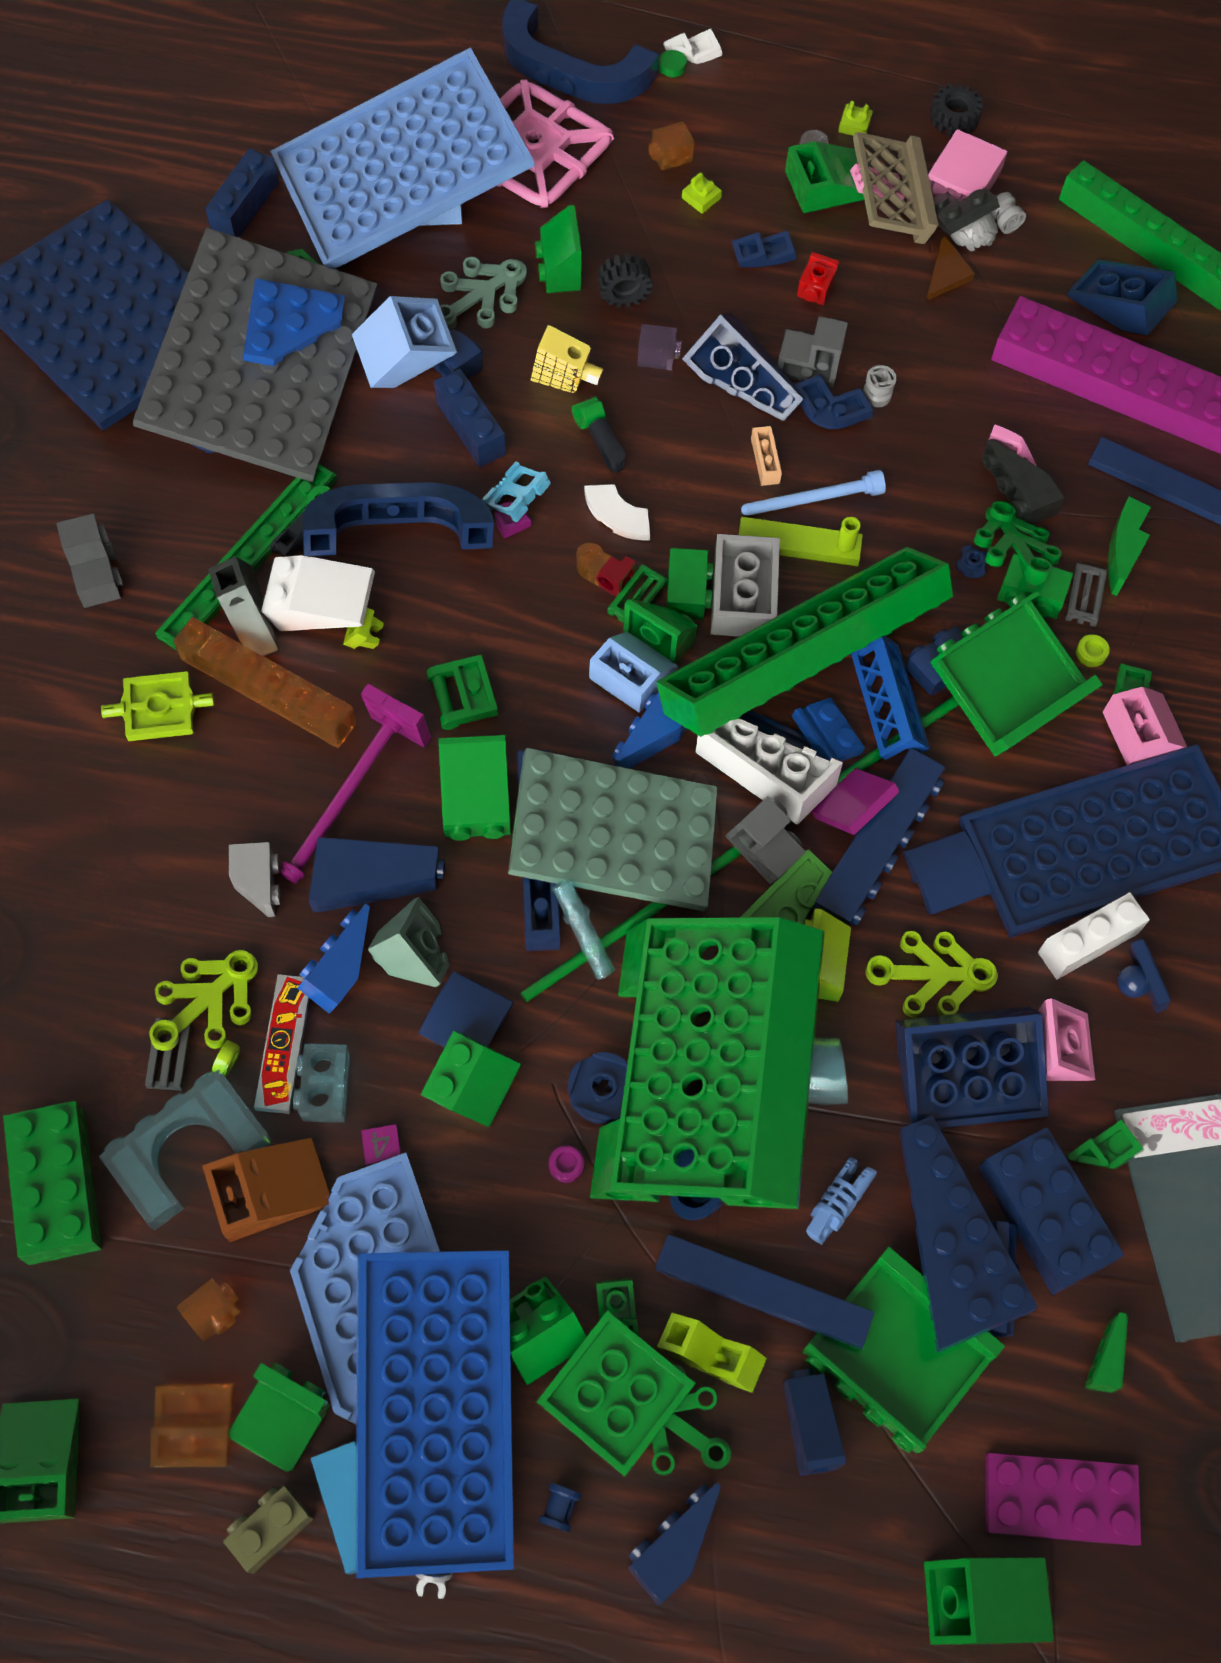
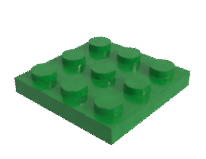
[537,1311,696,1477]

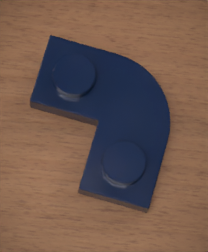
[794,375,874,429]

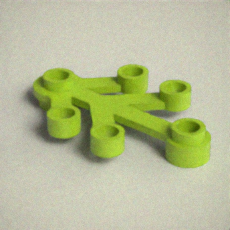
[865,931,998,1018]
[149,950,258,1051]

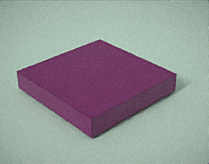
[811,768,900,835]

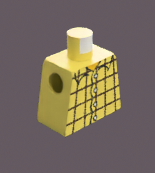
[530,325,603,393]

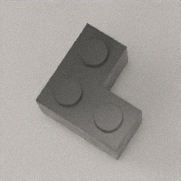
[778,316,848,388]
[56,513,123,608]
[725,796,806,884]

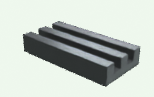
[1065,563,1107,627]
[145,1018,192,1091]

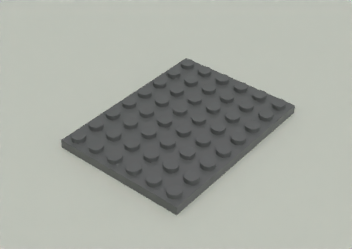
[133,227,377,482]

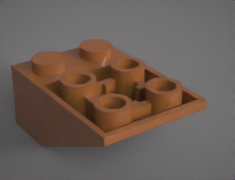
[202,1138,330,1243]

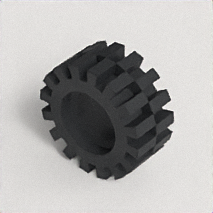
[930,83,983,136]
[598,253,652,307]

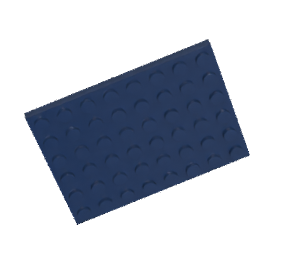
[0,199,189,431]

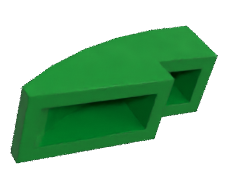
[1107,497,1151,596]

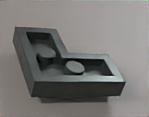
[933,188,1000,235]

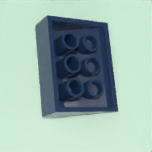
[895,1006,1049,1128]

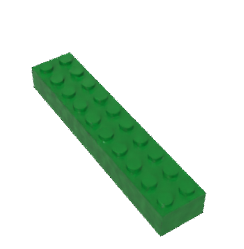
[656,547,953,737]

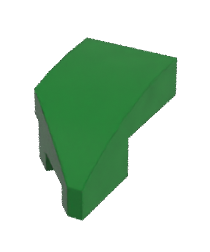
[1067,1120,1144,1170]

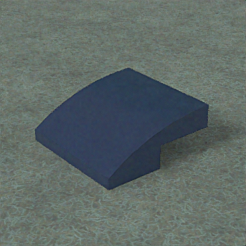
[903,831,992,914]
[418,971,514,1047]

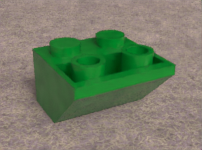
[509,1276,587,1385]

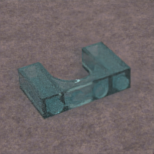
[99,1069,273,1231]

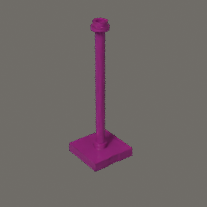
[280,684,431,884]

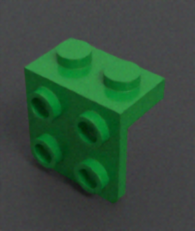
[229,1362,331,1472]

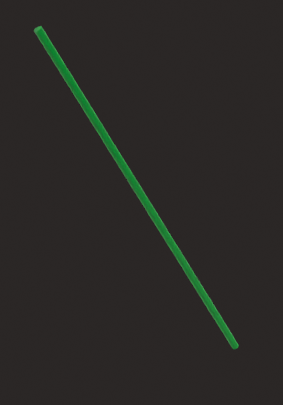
[520,696,959,1002]

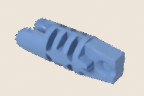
[806,1156,877,1245]

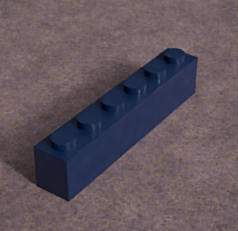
[811,748,945,926]
[517,749,560,951]

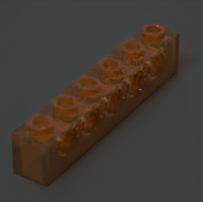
[173,617,356,748]

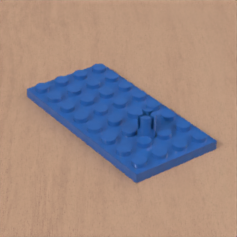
[356,1251,514,1578]

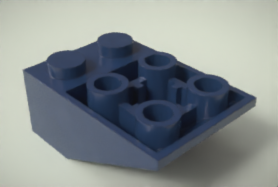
[627,1483,721,1605]

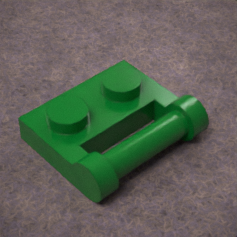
[426,655,498,730]

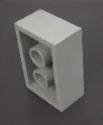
[711,534,780,636]

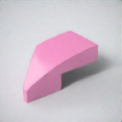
[989,425,1036,466]

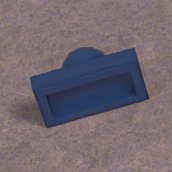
[1117,939,1171,1013]

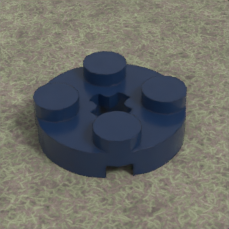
[568,1052,628,1124]

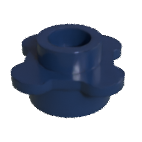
[956,546,987,578]

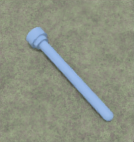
[741,470,886,516]

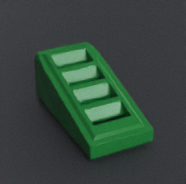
[1085,1312,1128,1393]

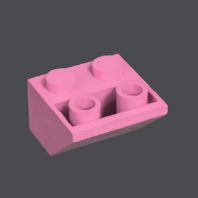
[1103,687,1187,765]

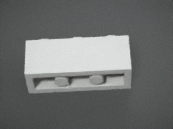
[1038,892,1150,980]

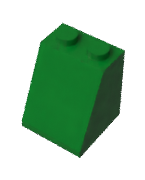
[438,735,511,841]
[924,1558,1054,1645]

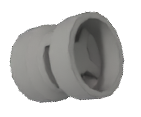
[989,192,1026,234]
[863,365,896,407]

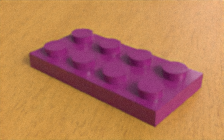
[985,1453,1141,1546]

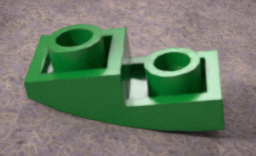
[596,1278,639,1336]

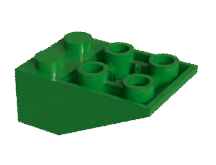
[785,141,871,214]
[0,1399,80,1524]

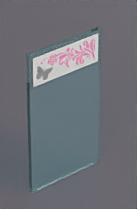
[1114,1094,1221,1343]

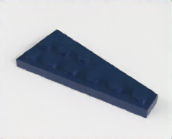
[899,1116,1038,1353]

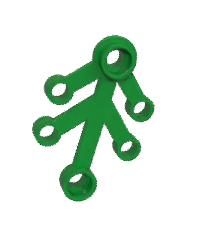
[973,501,1062,585]
[652,1365,731,1475]

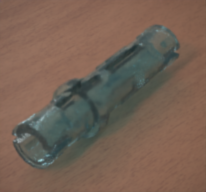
[551,879,615,979]

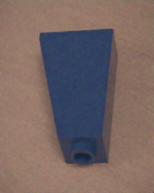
[309,837,445,912]

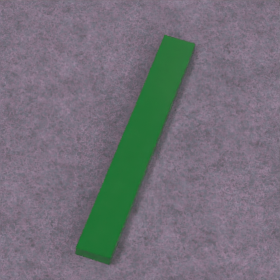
[155,464,337,654]

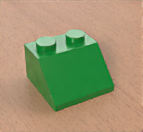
[535,205,581,293]
[421,1031,522,1127]

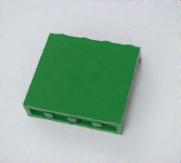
[930,591,1102,757]
[802,1247,1005,1454]

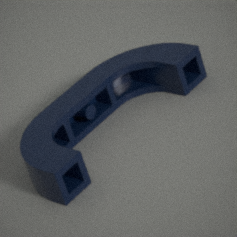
[502,0,659,104]
[303,482,494,556]

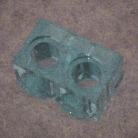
[293,1044,350,1122]

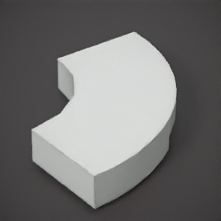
[584,484,650,540]

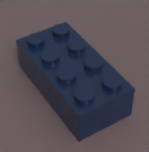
[978,1127,1124,1296]

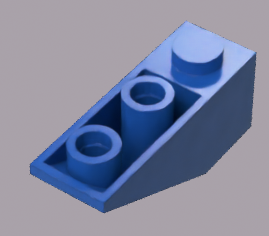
[612,692,687,769]
[297,904,370,1014]

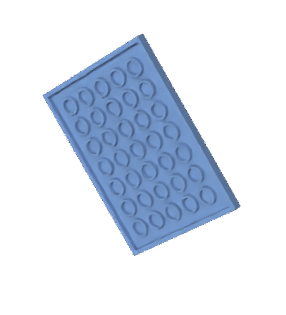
[270,47,535,269]

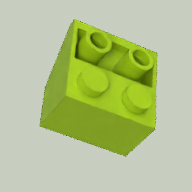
[804,909,851,1002]

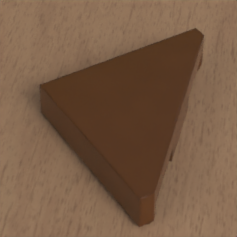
[927,236,975,300]

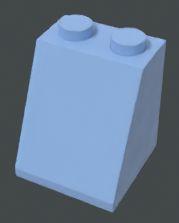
[352,296,457,388]

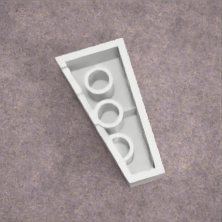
[696,718,843,825]

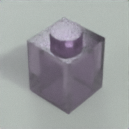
[637,324,681,370]

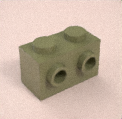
[223,1486,314,1574]

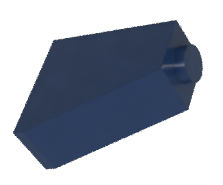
[783,1369,847,1476]

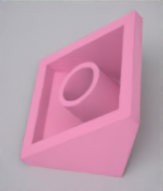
[1038,998,1095,1081]

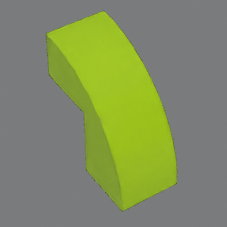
[657,1313,767,1393]

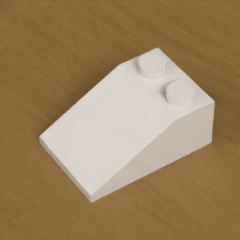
[261,555,375,631]

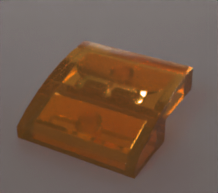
[150,1383,233,1467]

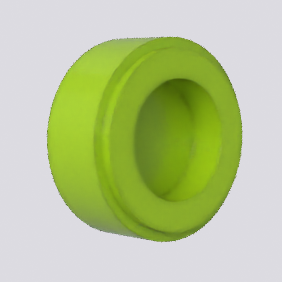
[1076,634,1110,667]
[212,1040,240,1077]

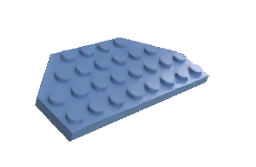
[290,1153,440,1425]

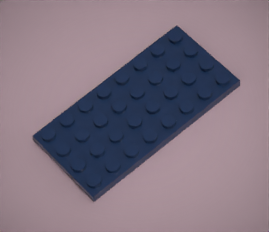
[958,744,1221,938]

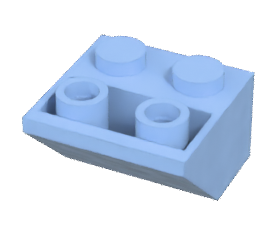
[589,632,678,713]

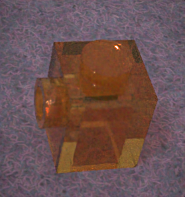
[649,121,694,170]
[176,1278,240,1341]

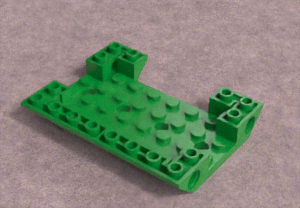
[590,917,825,1209]

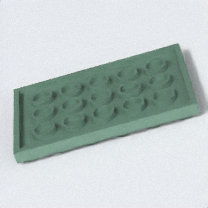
[508,748,717,912]

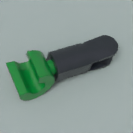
[572,397,626,473]
[270,485,331,557]

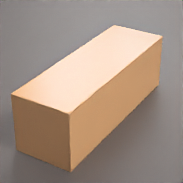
[751,426,782,486]

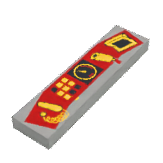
[254,975,310,1114]

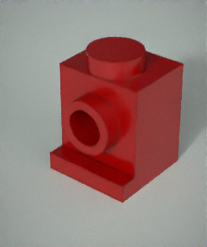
[797,252,839,306]

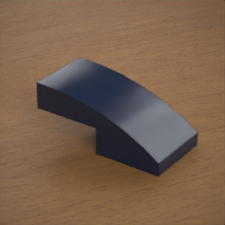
[732,230,796,267]

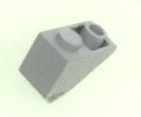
[229,842,281,917]

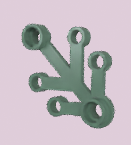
[440,257,527,330]

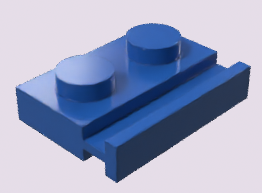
[791,698,865,762]

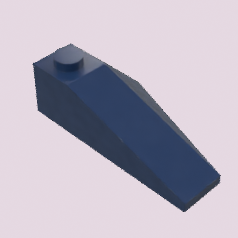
[682,313,805,421]

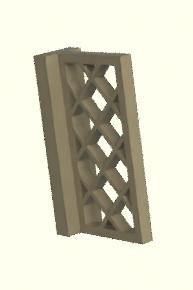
[853,132,939,244]

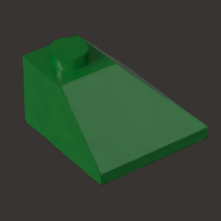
[623,599,698,665]

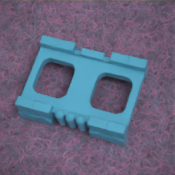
[482,462,551,522]

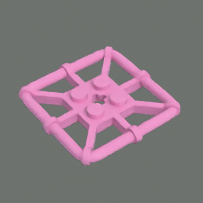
[497,79,614,208]

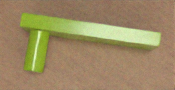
[739,517,863,566]

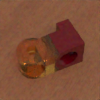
[577,543,636,597]

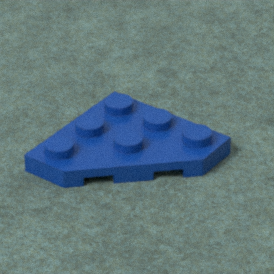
[243,278,345,366]

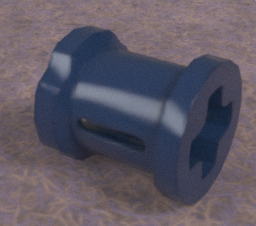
[538,1483,582,1533]

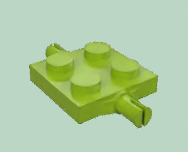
[101,671,214,741]

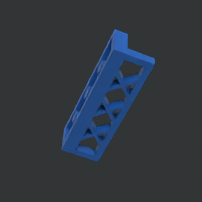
[851,636,930,760]

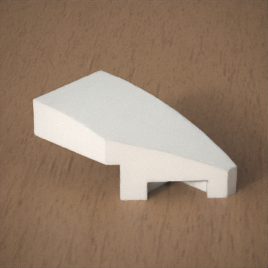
[663,29,722,64]

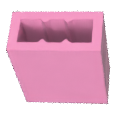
[928,129,1008,201]

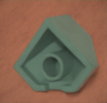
[368,897,450,987]

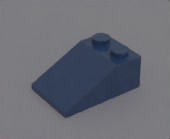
[1067,260,1178,335]

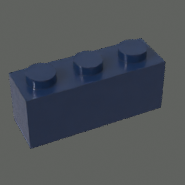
[205,148,279,238]
[434,369,506,468]

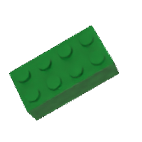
[3,1101,102,1265]

